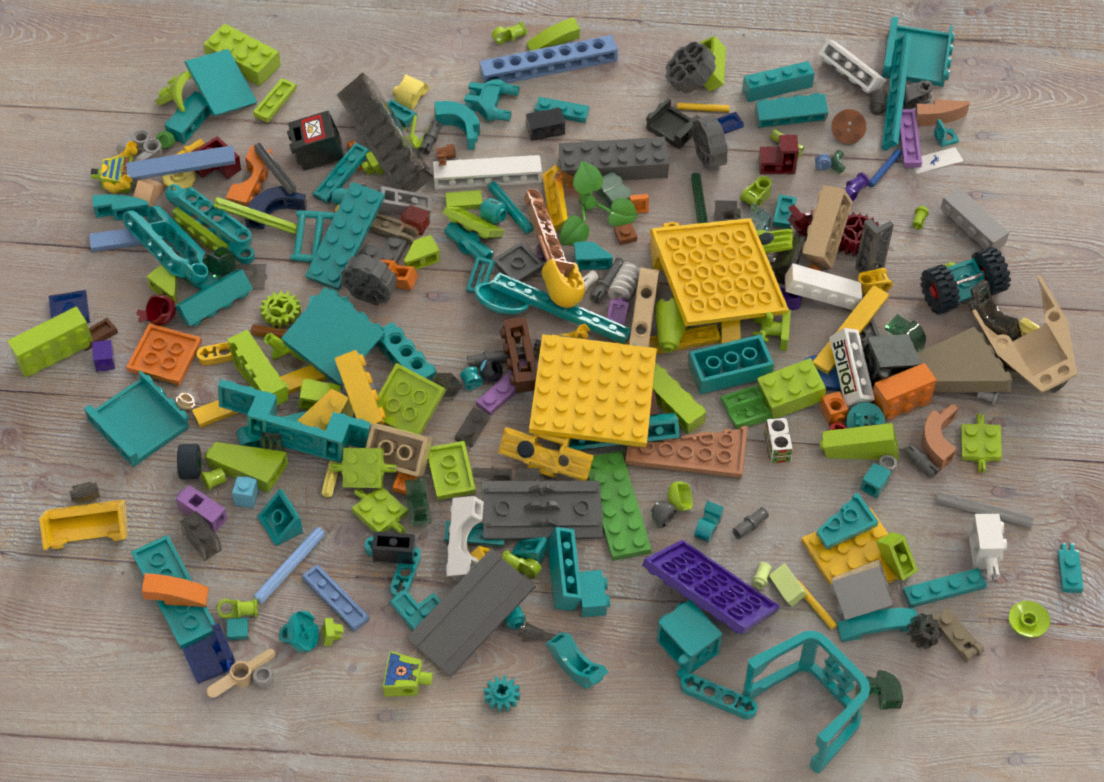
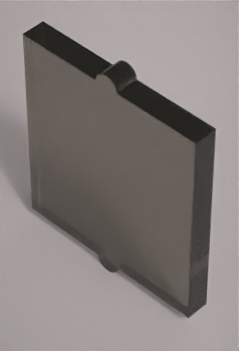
[233,264,267,290]

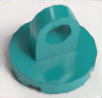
[279,611,319,653]

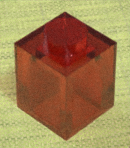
[401,205,430,236]

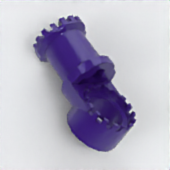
[845,172,870,202]

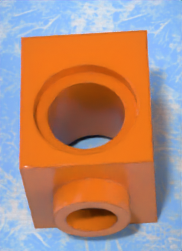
[820,391,849,425]

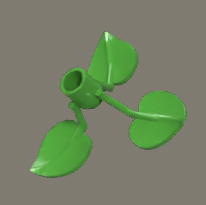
[559,161,638,245]

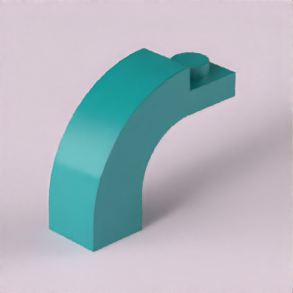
[434,101,480,150]
[545,632,609,689]

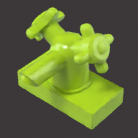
[752,310,791,351]

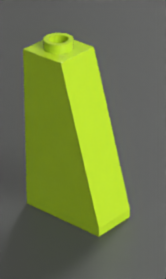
[820,423,899,460]
[205,442,289,493]

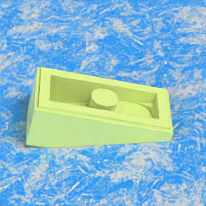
[769,563,808,607]

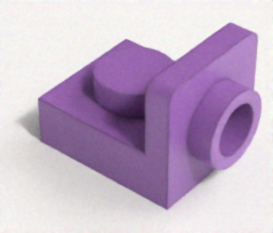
[607,298,630,326]

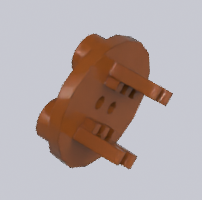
[831,109,866,144]

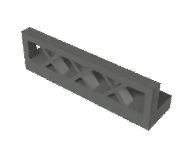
[855,218,894,273]

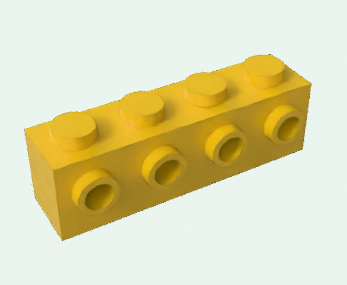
[334,350,386,429]

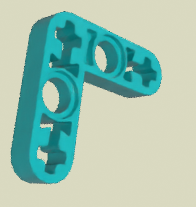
[364,536,421,598]

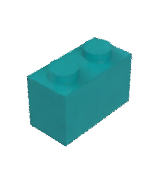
[579,570,610,618]

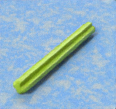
[213,197,297,235]

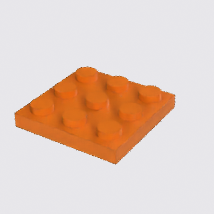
[126,323,202,386]

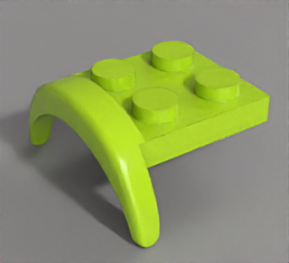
[155,70,193,112]

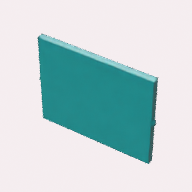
[184,49,257,116]

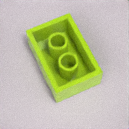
[757,358,826,419]

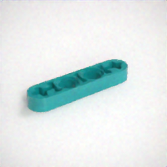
[680,674,758,720]

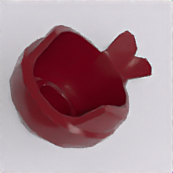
[136,295,176,326]

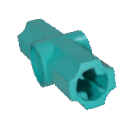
[444,222,494,264]

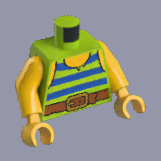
[91,140,138,195]

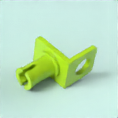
[264,333,304,361]

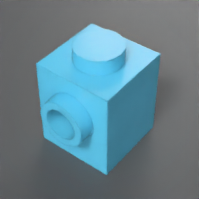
[232,476,259,508]

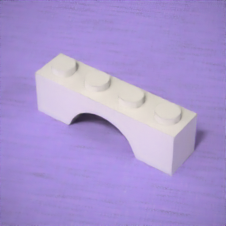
[446,496,484,581]

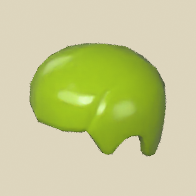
[667,481,693,511]

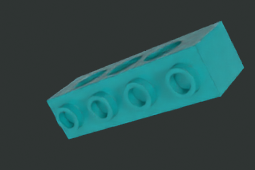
[376,322,437,383]

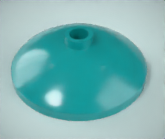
[475,282,529,315]

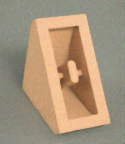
[134,179,165,207]

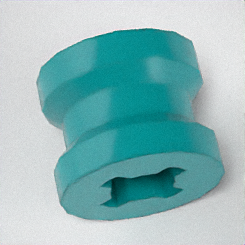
[460,367,483,391]

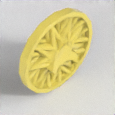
[162,171,196,190]

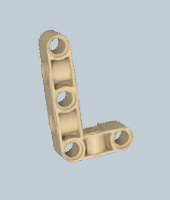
[629,267,659,347]

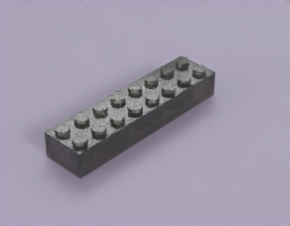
[337,73,434,192]

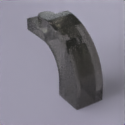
[968,279,1021,342]

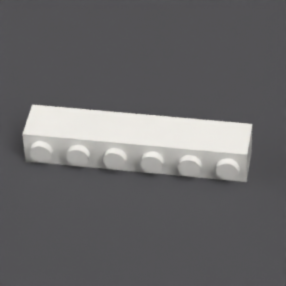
[433,155,542,190]

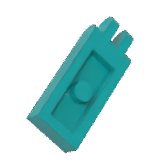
[1057,543,1084,593]

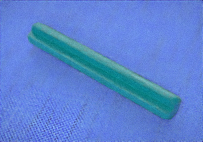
[488,181,533,234]

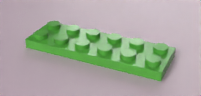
[588,451,651,561]

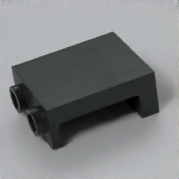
[646,98,702,150]

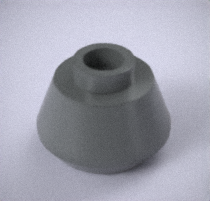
[651,501,677,527]

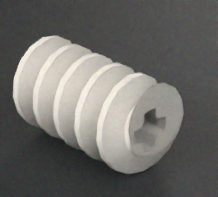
[608,262,640,301]

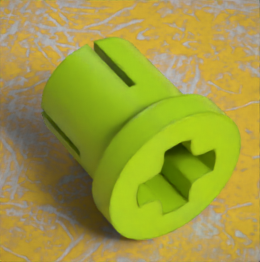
[201,468,226,491]

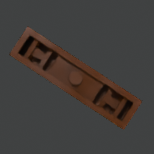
[500,317,537,393]

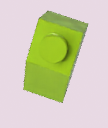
[404,235,440,271]
[147,265,178,304]
[876,532,918,581]

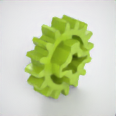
[260,290,302,328]

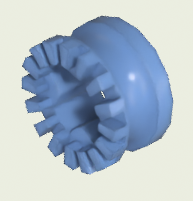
[815,153,832,170]

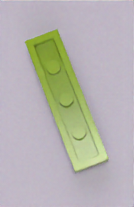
[172,207,230,260]

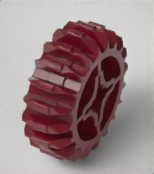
[839,212,879,257]

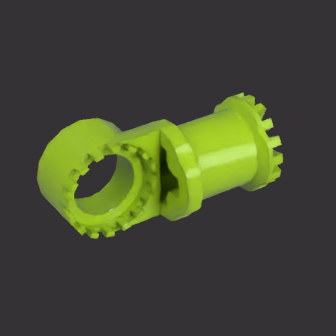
[491,21,528,44]
[501,550,542,579]
[216,598,258,619]

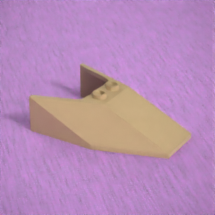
[972,276,1077,393]

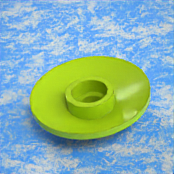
[1009,601,1050,638]

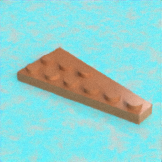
[625,426,747,478]

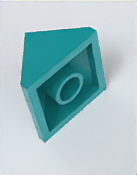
[257,489,303,546]

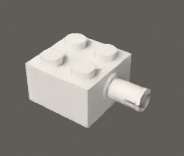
[968,514,1007,580]

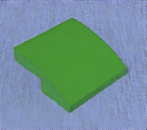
[721,385,772,429]

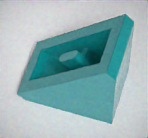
[511,537,547,564]

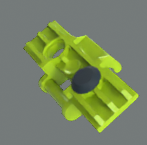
[756,229,793,258]

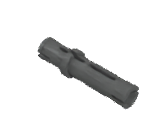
[590,257,625,303]
[467,347,524,367]

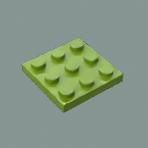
[377,363,446,435]

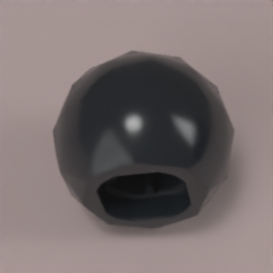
[479,359,503,383]

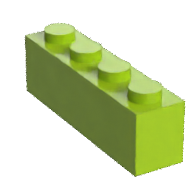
[652,363,706,435]

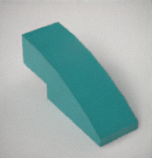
[92,194,149,221]

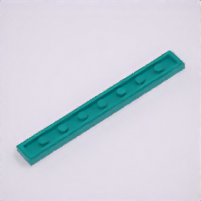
[881,33,912,151]
[490,273,631,344]

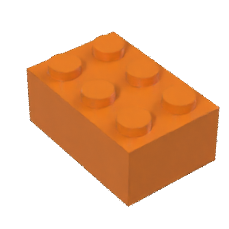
[870,363,937,420]

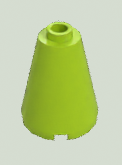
[654,298,687,353]

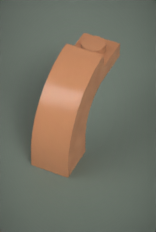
[922,404,959,471]

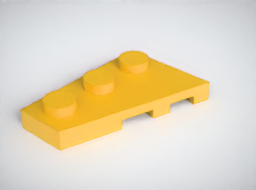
[297,388,349,431]

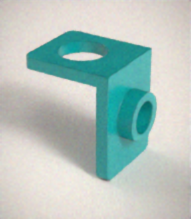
[934,119,959,147]

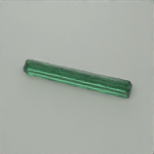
[691,173,708,224]

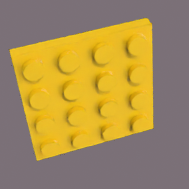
[801,508,899,596]

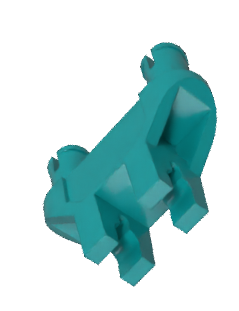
[464,79,520,122]

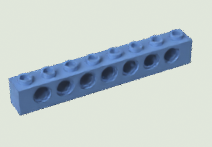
[479,35,618,84]

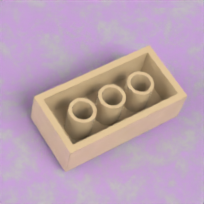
[802,185,853,270]

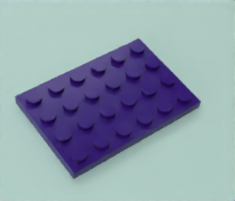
[642,540,780,635]

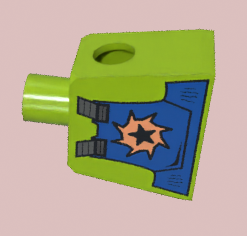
[383,652,433,697]

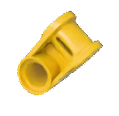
[857,268,893,295]

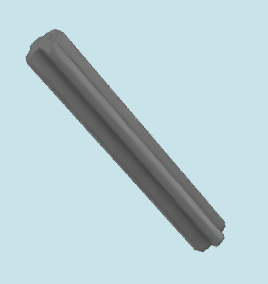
[254,142,297,194]

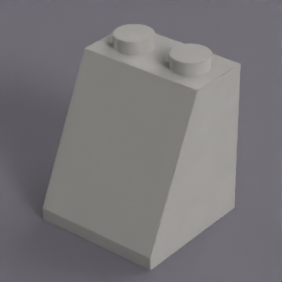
[830,559,893,620]

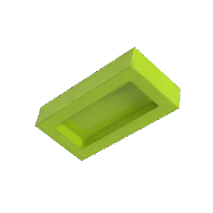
[445,190,482,210]

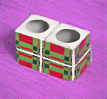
[764,418,793,463]

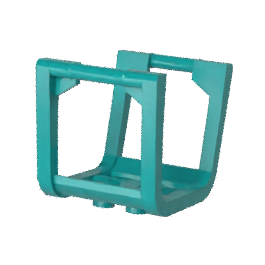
[742,630,870,774]

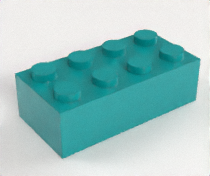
[688,334,774,395]

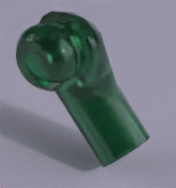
[831,150,845,174]

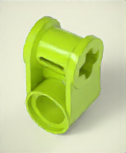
[740,176,772,210]

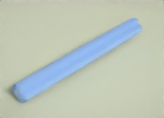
[254,527,325,604]

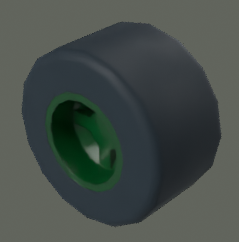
[177,444,201,479]

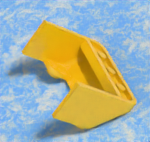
[39,500,128,550]

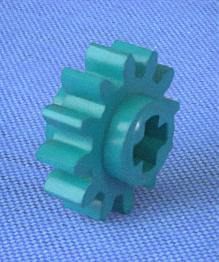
[484,675,521,713]

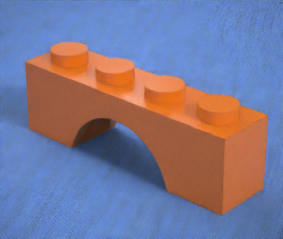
[226,145,272,207]

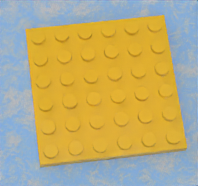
[649,218,789,326]
[529,334,657,447]

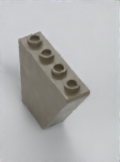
[917,327,1013,393]

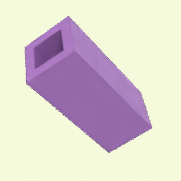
[176,485,228,533]

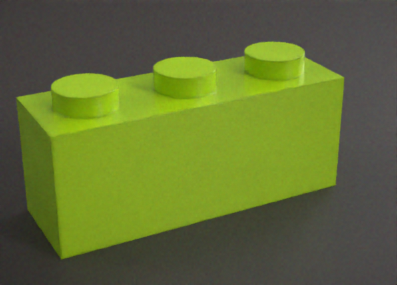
[700,35,726,91]

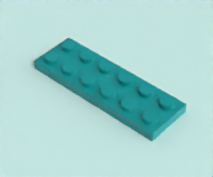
[305,182,386,291]
[131,535,219,650]

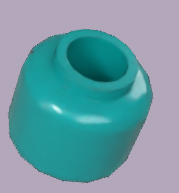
[479,198,507,225]

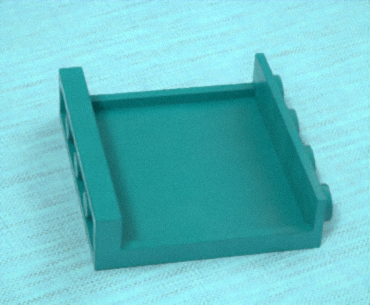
[882,16,955,87]
[281,287,385,389]
[84,370,189,467]

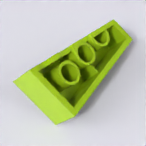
[227,329,289,406]

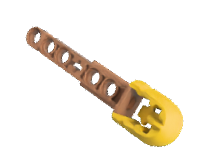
[524,189,585,308]

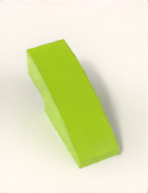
[526,17,580,51]

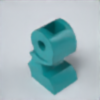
[694,500,724,542]

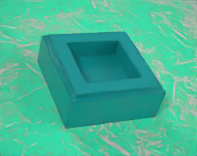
[227,618,248,641]

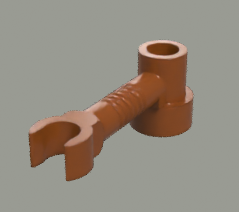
[436,144,456,166]

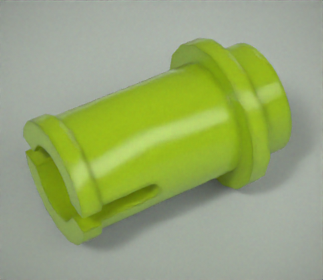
[912,206,929,229]

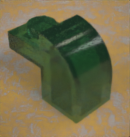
[203,246,236,280]
[885,314,926,353]
[405,478,431,526]
[856,670,904,710]

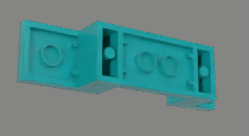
[218,379,371,463]

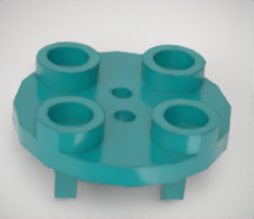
[846,402,885,428]

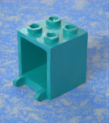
[656,599,723,679]

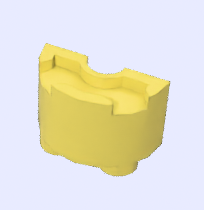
[393,75,430,110]

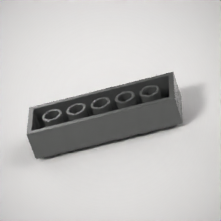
[559,137,669,184]

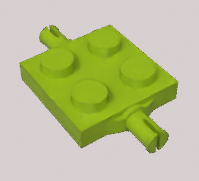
[961,414,1002,473]
[330,448,397,488]
[352,488,408,534]

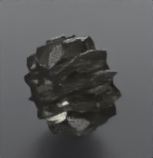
[906,613,942,649]

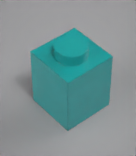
[860,463,891,498]

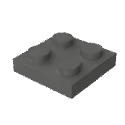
[493,241,544,282]

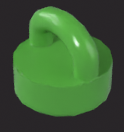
[156,131,176,149]

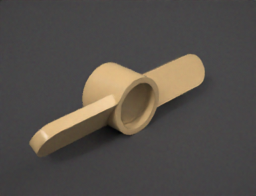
[206,649,275,698]

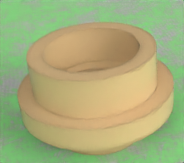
[175,393,195,410]

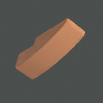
[916,99,970,126]

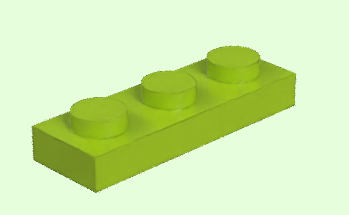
[253,78,297,123]

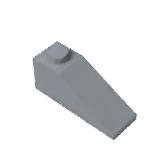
[377,186,432,215]

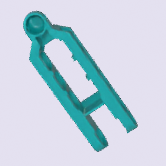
[165,184,255,265]
[123,205,208,284]

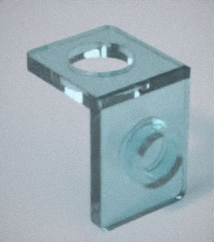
[750,203,772,231]

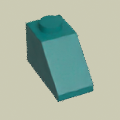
[574,241,613,271]

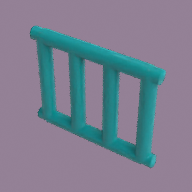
[290,210,336,262]

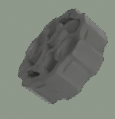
[665,42,716,93]
[692,115,728,169]
[340,254,397,305]

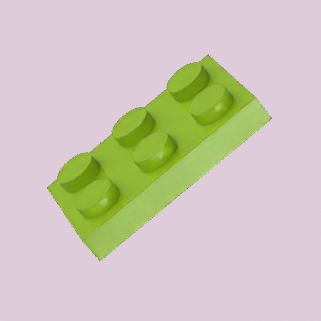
[442,207,505,239]
[428,441,476,501]

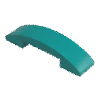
[836,608,921,642]

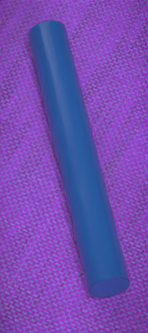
[869,149,902,187]

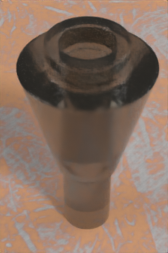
[518,622,557,642]

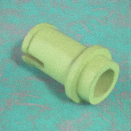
[752,562,771,589]

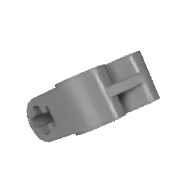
[116,129,163,161]

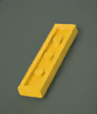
[542,165,568,232]

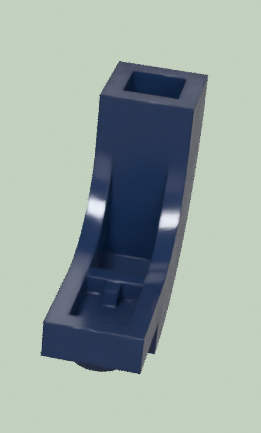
[245,186,307,229]

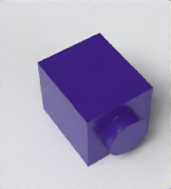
[92,340,115,372]

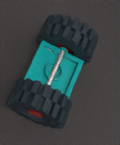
[920,247,1011,314]

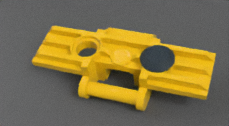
[498,427,594,481]

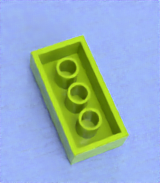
[203,23,281,87]
[7,306,93,378]

